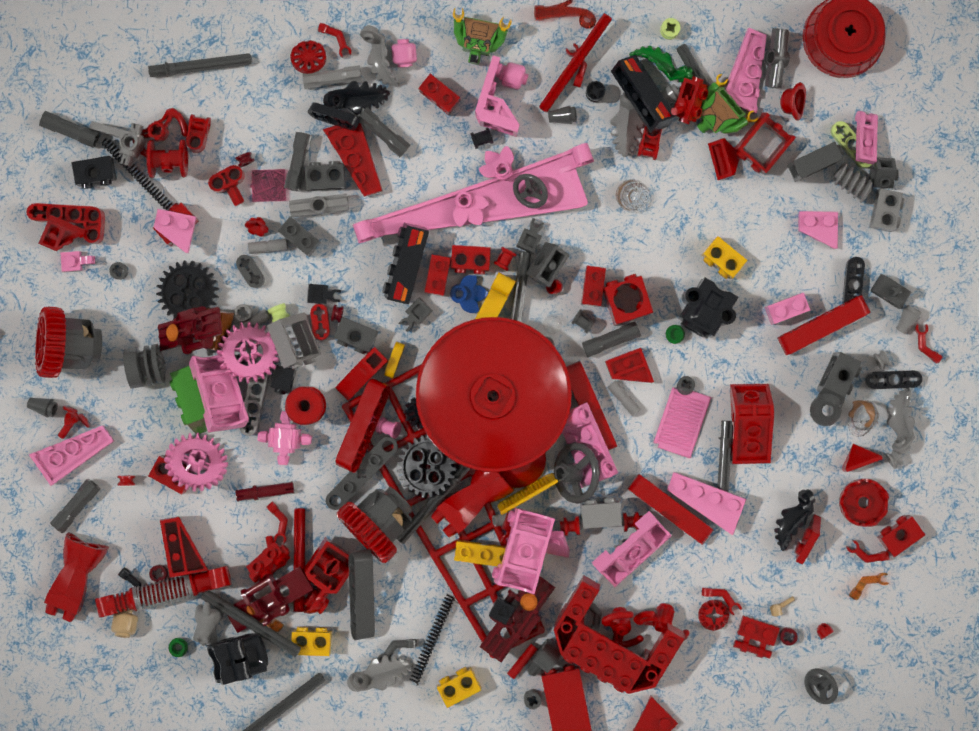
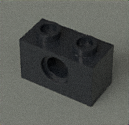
[71,156,117,189]

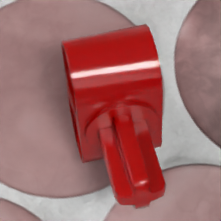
[208,165,245,206]

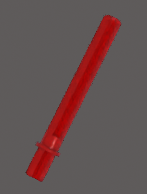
[293,508,305,612]

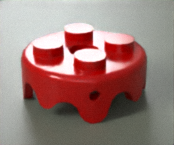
[839,478,889,527]

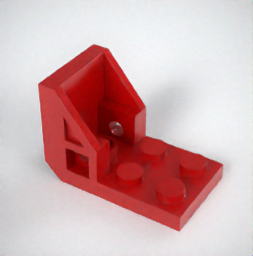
[730,384,774,464]

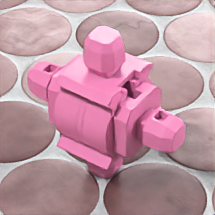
[257,411,312,465]

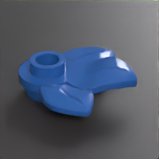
[450,275,488,313]

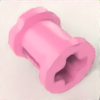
[376,417,401,439]

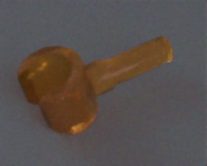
[259,619,284,632]

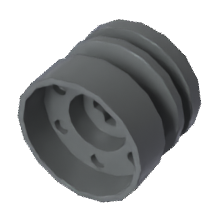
[123,344,166,389]

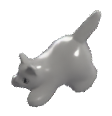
[193,602,223,646]

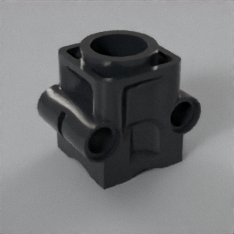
[678,277,738,339]
[206,633,268,685]

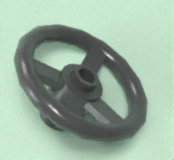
[553,442,600,504]

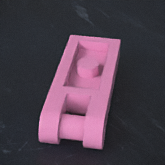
[855,111,878,164]

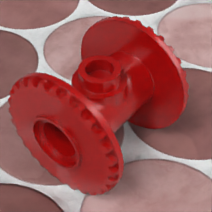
[146,139,188,178]
[285,386,326,425]

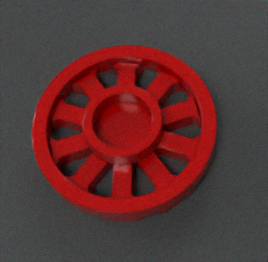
[290,40,327,74]

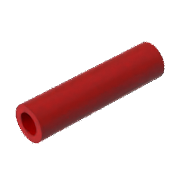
[507,644,538,679]

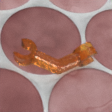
[849,573,889,600]

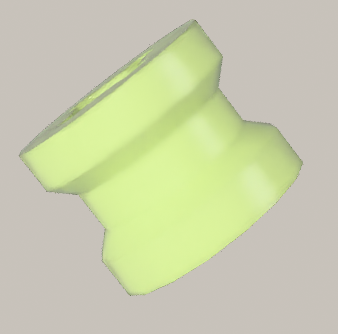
[660,18,680,40]
[267,303,290,323]

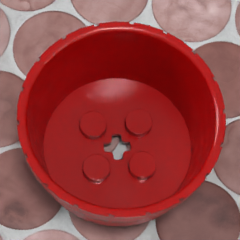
[802,0,886,78]

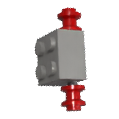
[560,497,643,536]

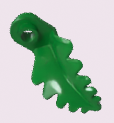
[629,46,693,82]

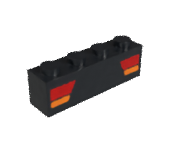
[611,55,676,133]
[382,222,429,305]

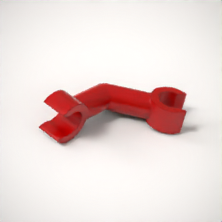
[318,23,351,58]
[566,43,587,88]
[915,324,943,363]
[266,501,288,544]
[846,540,890,563]
[702,588,742,615]

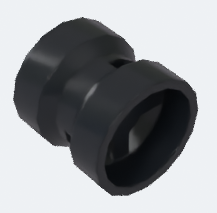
[585,81,605,103]

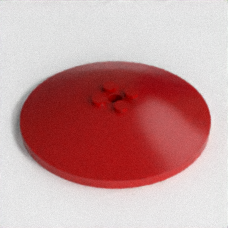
[416,317,572,472]

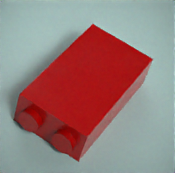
[541,664,592,731]

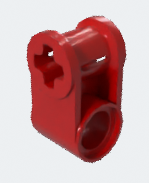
[186,114,211,153]
[637,126,662,160]

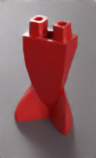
[431,470,515,537]
[44,532,109,622]

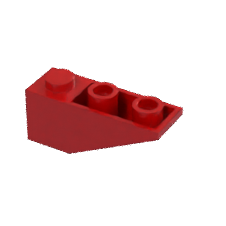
[335,347,389,401]

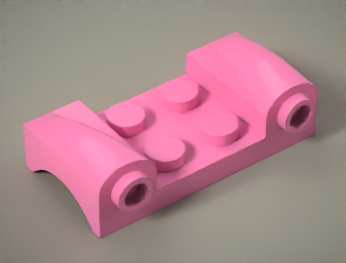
[189,355,249,433]
[561,402,618,488]
[492,507,555,594]
[592,511,672,587]

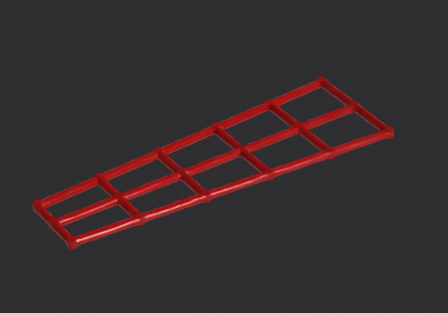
[342,364,545,658]

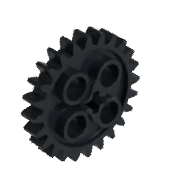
[156,260,220,319]
[397,436,459,498]

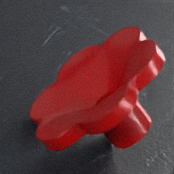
[245,217,269,237]

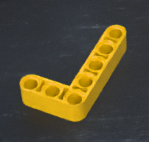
[475,272,516,319]

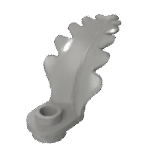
[360,25,399,87]
[610,92,644,157]
[887,388,915,454]
[347,655,413,692]

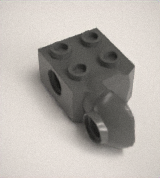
[810,352,862,426]

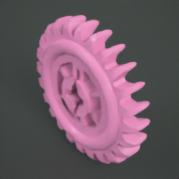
[217,321,280,383]
[164,433,228,492]

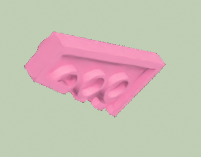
[29,425,115,486]

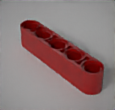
[777,295,871,355]
[566,361,617,451]
[335,379,391,473]
[628,474,714,545]

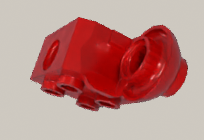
[303,537,349,614]

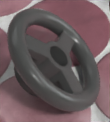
[513,174,548,208]
[804,668,838,704]

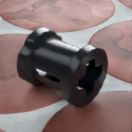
[470,128,494,149]

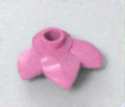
[479,146,514,180]
[453,192,489,227]

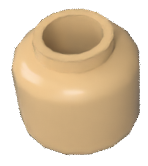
[111,609,138,638]

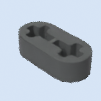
[236,255,265,288]

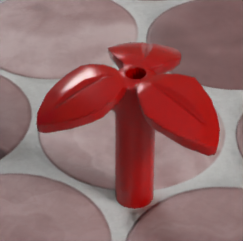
[58,406,90,439]

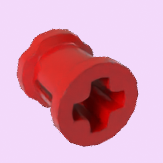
[493,247,517,271]

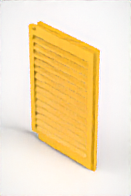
[497,473,558,515]

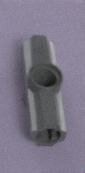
[764,28,790,88]

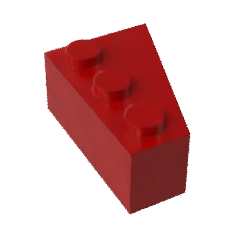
[160,516,208,578]

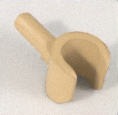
[770,596,795,617]

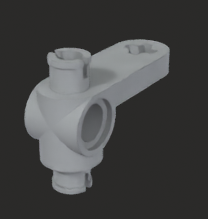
[89,121,145,167]

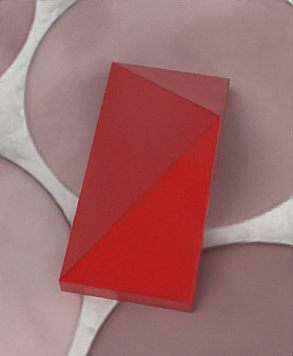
[708,138,740,180]
[842,444,883,472]

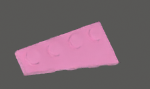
[725,28,767,114]
[667,472,746,535]

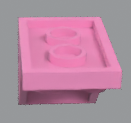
[475,55,520,137]

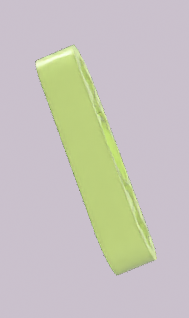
[830,121,872,169]

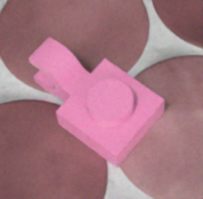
[60,251,95,272]

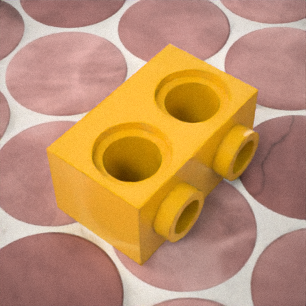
[702,236,748,279]
[291,626,332,656]
[437,667,482,708]

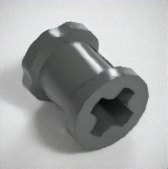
[571,309,596,334]
[524,689,541,709]

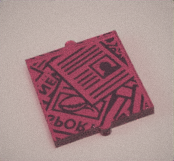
[250,169,286,202]

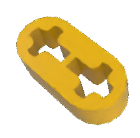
[384,341,405,379]

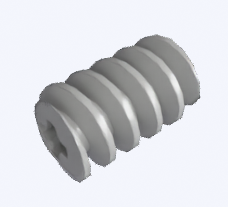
[831,162,874,203]

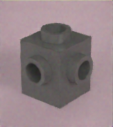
[869,157,899,188]

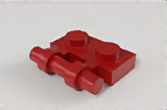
[733,615,780,659]

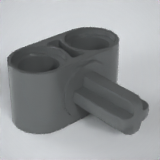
[870,274,911,309]
[527,639,561,676]

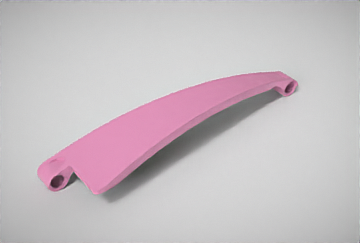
[353,143,594,243]

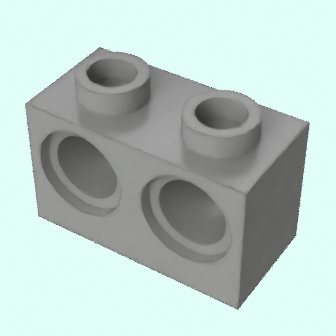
[869,188,905,232]

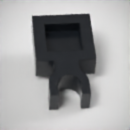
[307,284,341,304]

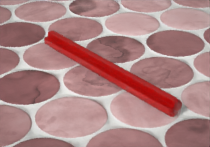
[539,13,612,112]

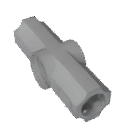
[289,194,349,217]

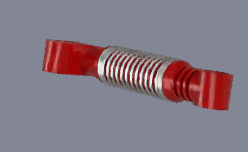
[95,566,232,618]

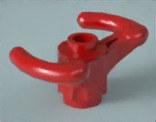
[132,108,188,157]
[633,603,689,641]
[602,607,644,648]

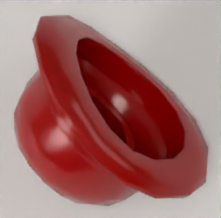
[780,82,806,121]

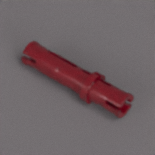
[235,481,295,502]

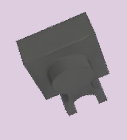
[516,218,544,254]
[399,297,433,332]

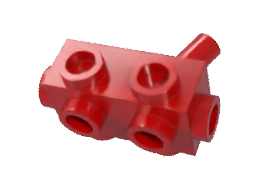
[671,76,709,124]
[246,536,291,583]

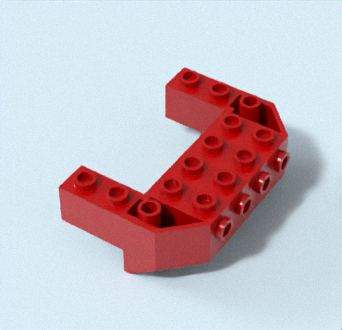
[554,575,685,694]

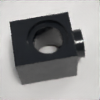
[270,365,297,395]
[489,596,515,624]

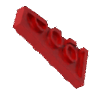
[323,123,383,197]

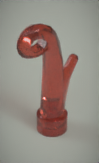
[534,0,596,29]

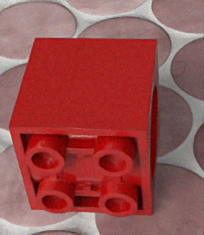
[603,274,653,325]

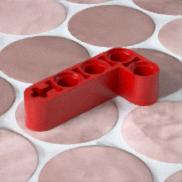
[26,203,105,244]

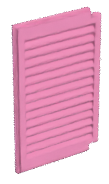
[654,387,711,458]

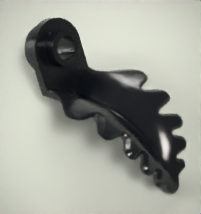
[323,81,390,115]
[774,489,816,551]

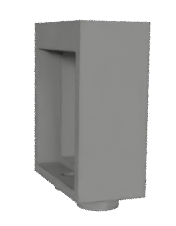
[267,312,321,369]

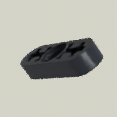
[308,102,360,131]
[842,257,865,304]
[865,370,922,389]

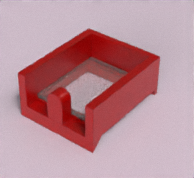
[734,113,796,173]

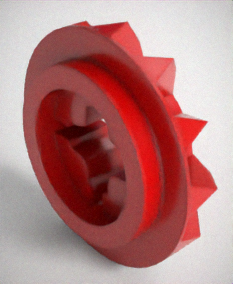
[698,600,729,631]

